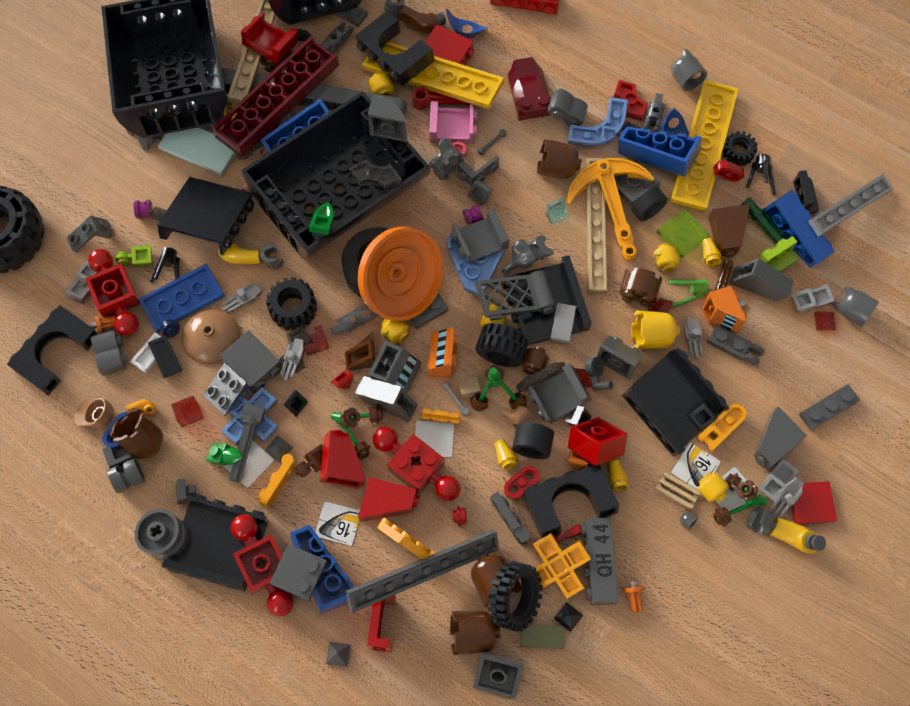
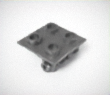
[203,363,250,416]

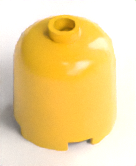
[631,310,680,349]

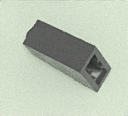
[729,258,794,301]
[355,376,418,422]
[754,406,807,470]

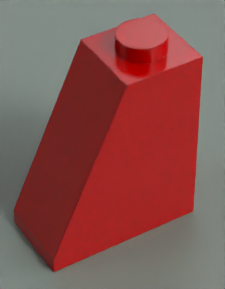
[320,429,366,489]
[358,477,420,522]

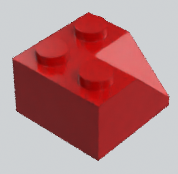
[567,417,628,466]

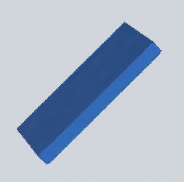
[138,263,225,333]

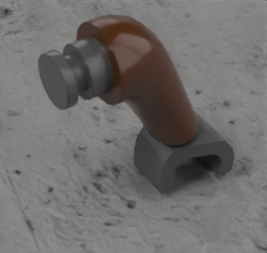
[384,0,446,34]

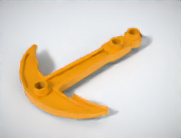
[567,158,654,261]

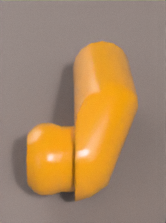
[126,399,156,415]

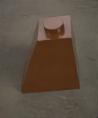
[708,204,749,258]

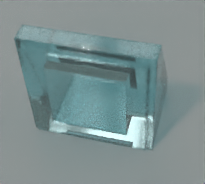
[545,198,567,224]

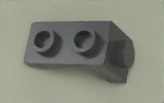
[457,155,499,187]
[67,215,114,252]

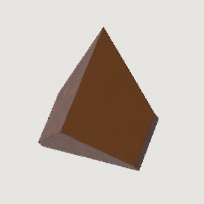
[345,332,376,370]

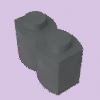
[548,89,588,127]
[91,330,128,376]

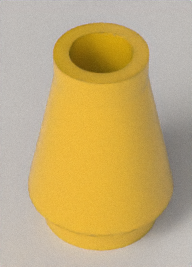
[702,238,722,267]
[494,439,518,471]
[608,460,629,492]

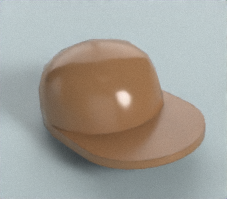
[74,397,114,428]

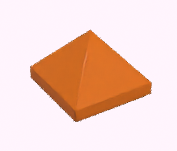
[568,450,588,470]

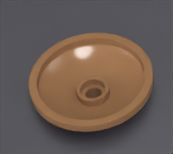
[182,309,240,364]

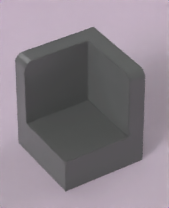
[102,446,136,468]

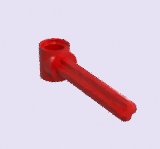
[412,86,470,110]

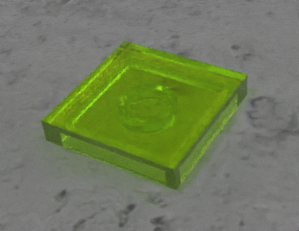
[657,209,710,258]

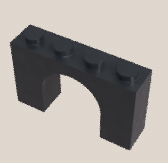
[355,11,435,86]
[7,305,98,396]
[523,464,619,539]

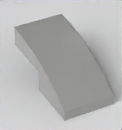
[65,261,98,304]
[791,284,835,312]
[550,303,576,344]
[758,458,799,502]

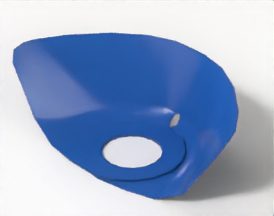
[446,8,491,38]
[661,107,689,137]

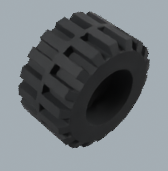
[266,277,317,330]
[475,323,529,367]

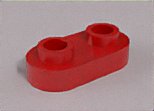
[713,160,745,182]
[504,466,540,500]

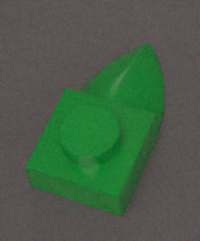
[309,202,334,236]
[206,442,242,465]

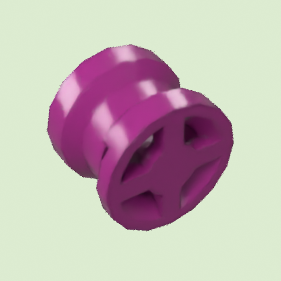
[134,200,153,219]
[462,205,484,225]

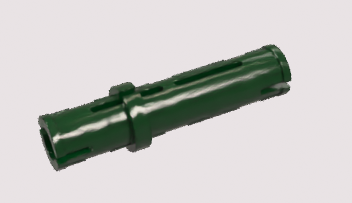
[741,197,787,244]

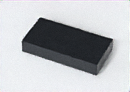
[148,335,182,379]

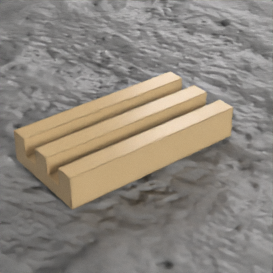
[655,472,700,511]

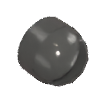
[680,512,698,530]

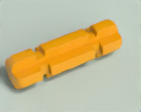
[421,408,460,424]

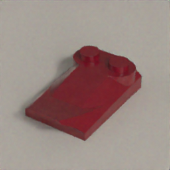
[507,57,551,121]

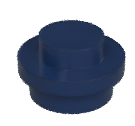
[161,319,180,338]

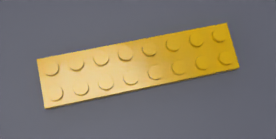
[362,42,504,109]
[670,79,739,212]

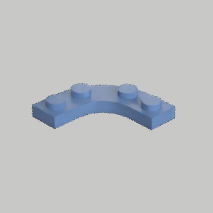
[567,97,628,147]

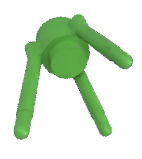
[669,279,709,308]

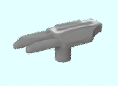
[222,284,262,312]
[684,318,703,359]
[281,338,304,381]
[770,477,804,517]

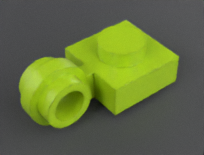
[115,245,153,267]

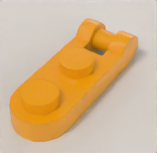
[697,404,747,452]
[258,454,296,508]

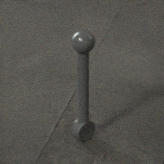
[478,129,506,155]

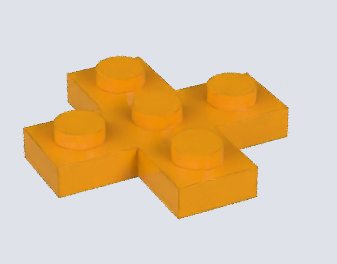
[533,533,591,599]

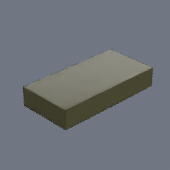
[521,624,565,650]

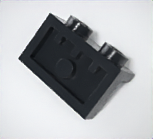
[793,170,819,213]

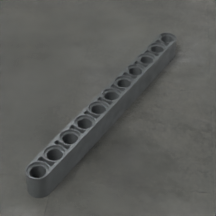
[222,68,407,115]

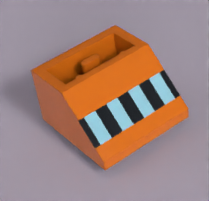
[701,286,747,334]
[428,328,458,378]

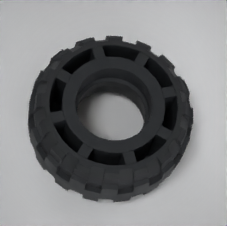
[0,186,44,273]

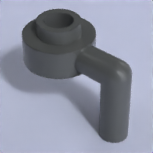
[585,357,613,390]

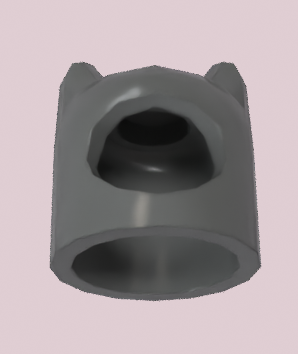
[671,49,707,91]
[833,286,879,328]

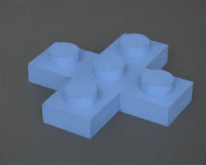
[221,387,279,445]

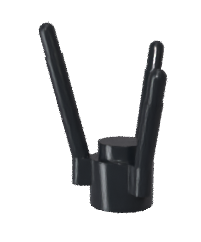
[746,154,776,195]
[150,247,180,282]

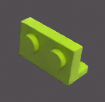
[761,236,798,272]

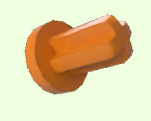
[91,315,117,334]
[623,582,644,612]

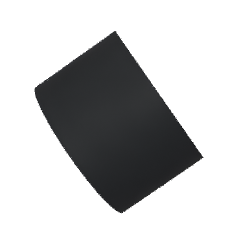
[512,422,554,459]

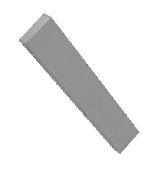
[808,174,893,237]

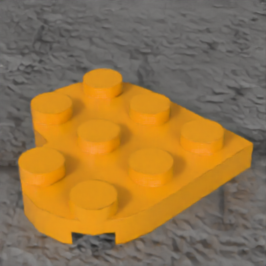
[377,518,435,559]

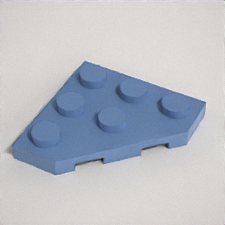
[446,235,505,296]

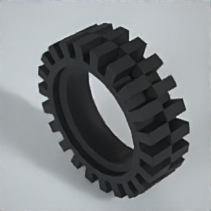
[488,561,543,632]

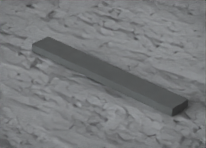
[346,529,499,613]

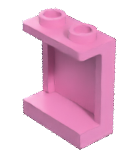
[429,101,477,143]

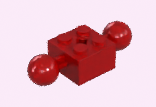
[85,249,140,336]
[372,427,461,502]
[231,514,294,617]

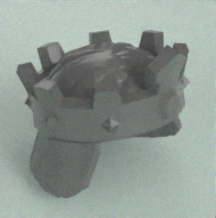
[429,138,465,180]

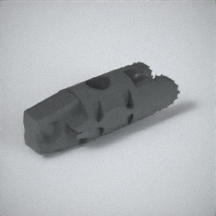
[321,20,354,54]
[643,93,665,133]
[330,304,379,335]

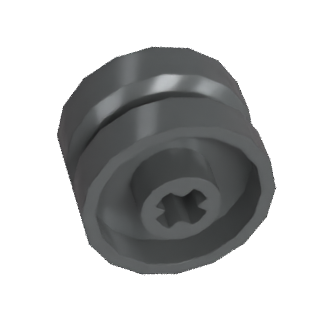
[134,509,189,560]

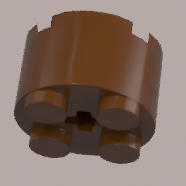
[619,268,662,307]

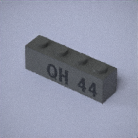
[581,518,618,606]

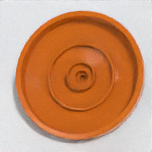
[358,226,444,321]

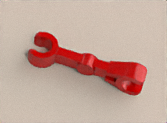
[533,524,582,556]

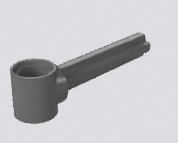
[229,403,266,483]

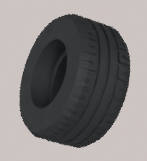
[342,227,390,298]

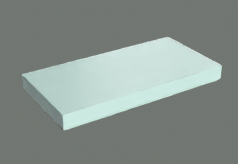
[158,128,235,176]

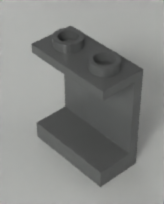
[450,209,509,264]
[219,330,282,393]
[528,363,592,423]

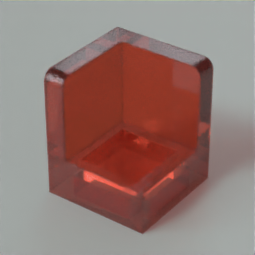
[302,325,329,356]
[171,396,204,427]

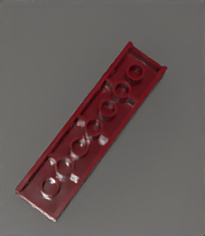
[213,36,339,158]

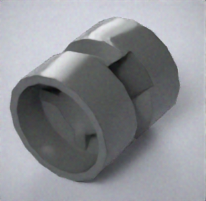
[107,458,145,493]

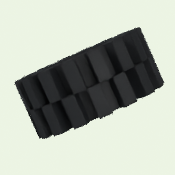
[722,131,758,166]

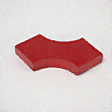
[613,80,648,121]

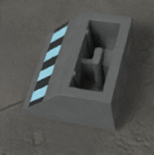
[368,341,422,393]

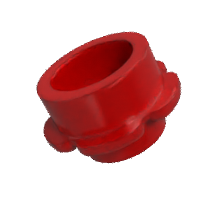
[453,506,467,526]

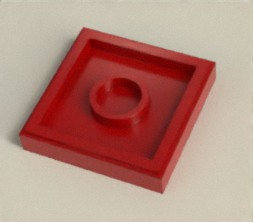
[791,481,837,525]

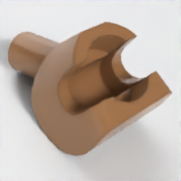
[501,406,532,428]

